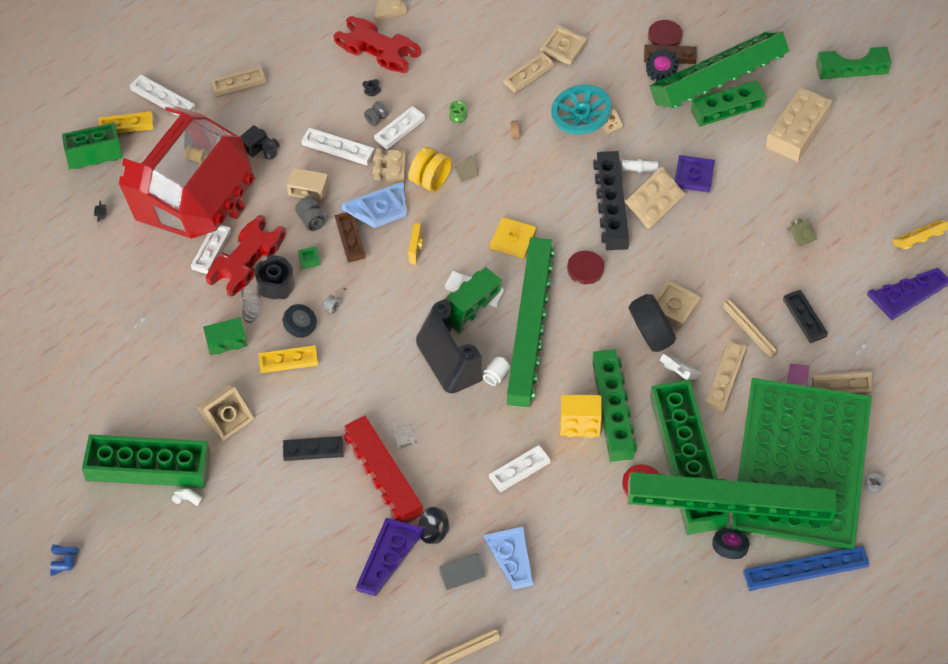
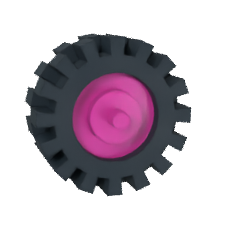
[646,49,678,82]

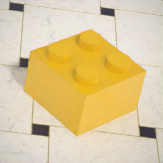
[560,395,601,438]

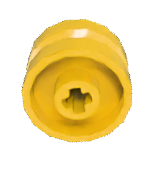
[409,146,452,193]

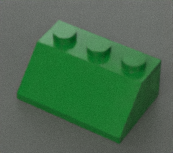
[62,122,123,170]

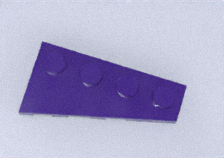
[867,268,948,320]
[356,518,425,596]

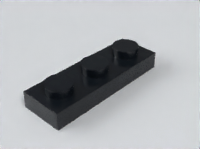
[783,289,828,343]
[283,436,343,461]

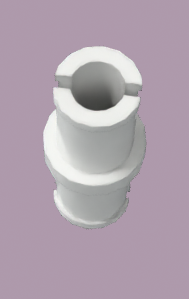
[621,159,658,173]

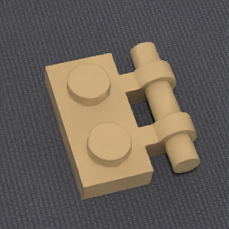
[372,149,406,183]

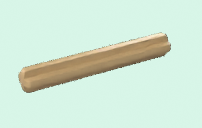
[723,299,777,357]
[422,629,500,664]

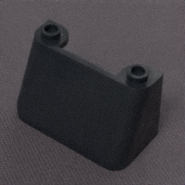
[416,298,482,394]

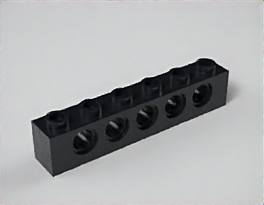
[593,151,629,250]

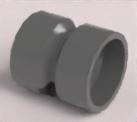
[295,196,328,231]

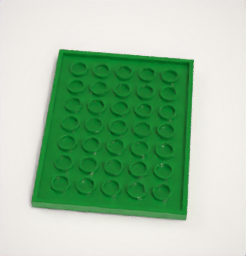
[731,378,872,549]

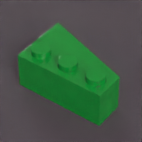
[446,267,503,334]

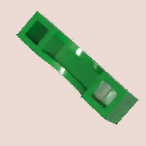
[816,46,891,79]

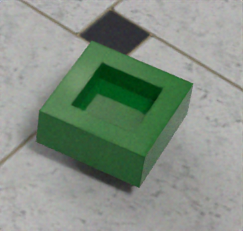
[298,246,320,269]

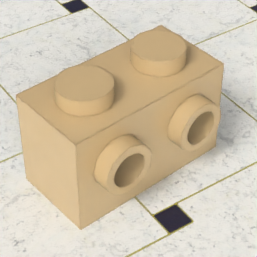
[287,168,329,202]

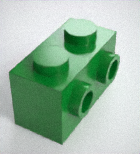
[203,317,248,355]

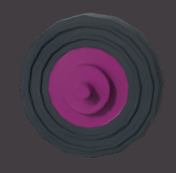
[712,528,750,559]

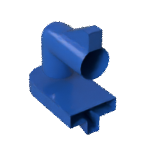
[50,544,79,576]

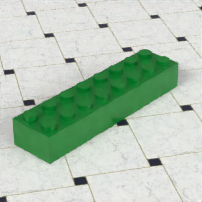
[649,31,790,109]
[650,380,729,535]

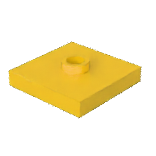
[489,217,537,259]

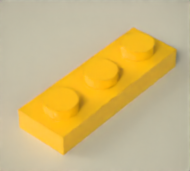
[98,111,154,134]
[892,219,948,249]
[258,345,318,373]

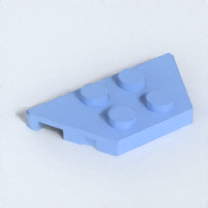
[341,182,407,228]

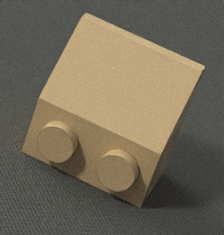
[195,385,254,441]

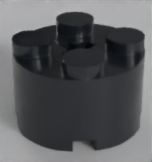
[255,255,295,299]

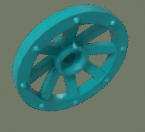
[551,85,612,134]

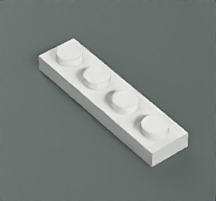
[129,75,196,117]
[302,128,375,165]

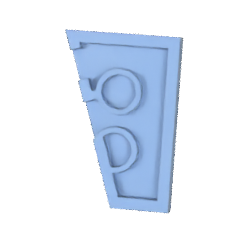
[483,527,534,589]

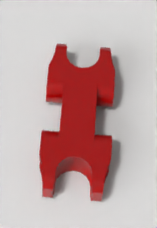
[333,16,421,73]
[206,215,286,297]

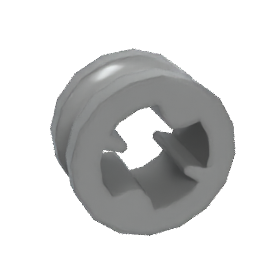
[324,294,341,314]
[864,473,884,494]

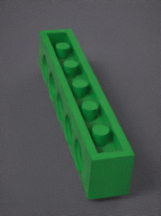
[592,349,637,462]

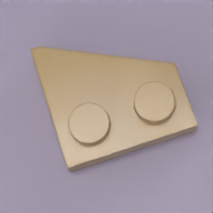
[375,0,407,22]

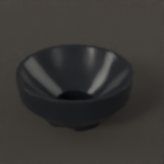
[418,507,450,544]

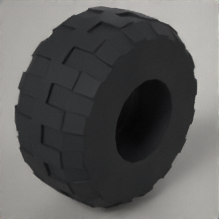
[628,294,676,352]

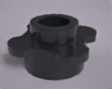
[362,79,381,96]
[94,200,106,222]

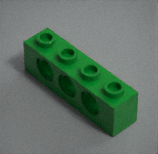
[691,80,766,127]

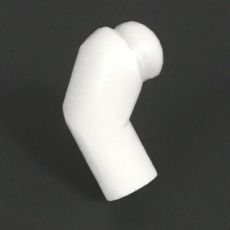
[172,488,203,506]

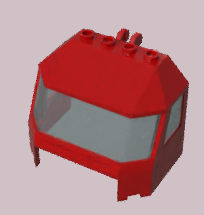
[119,107,255,239]

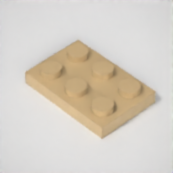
[624,167,685,229]

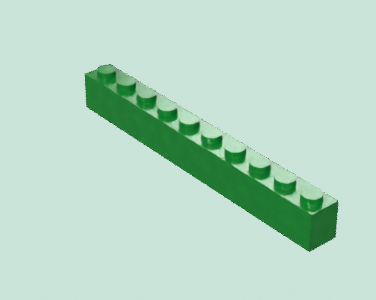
[507,237,555,407]
[628,472,837,521]

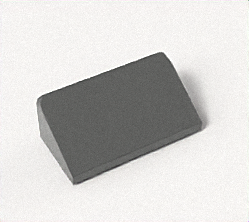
[439,553,486,590]

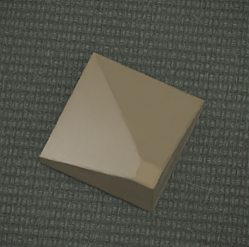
[455,156,478,181]

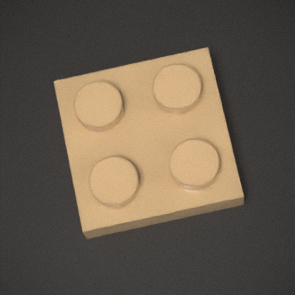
[540,25,588,65]
[655,281,701,328]

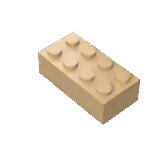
[766,87,833,162]

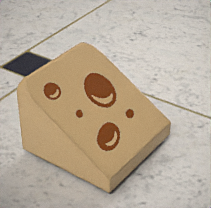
[602,108,623,135]

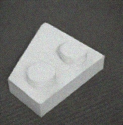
[660,353,701,380]

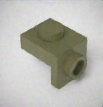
[787,218,817,247]

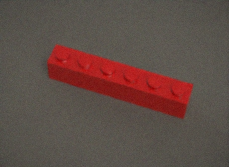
[343,415,423,523]

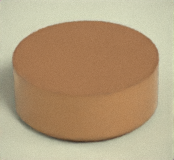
[511,120,520,139]

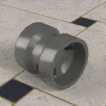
[364,101,389,126]

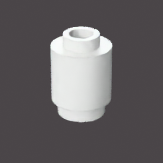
[483,357,510,386]

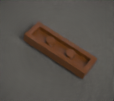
[644,45,697,64]
[335,212,366,262]

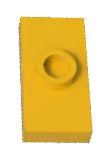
[408,223,423,264]

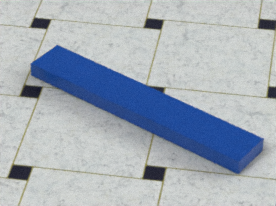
[743,546,869,591]

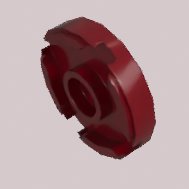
[648,20,682,46]
[567,250,605,285]

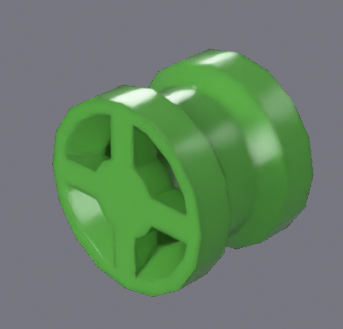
[449,101,467,123]

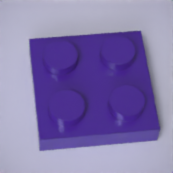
[675,155,715,193]

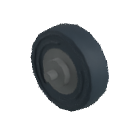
[282,304,317,338]

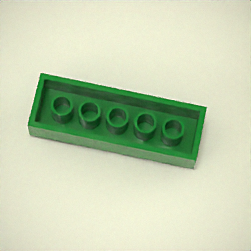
[82,434,211,488]

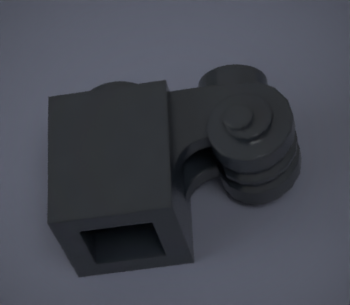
[240,125,280,159]

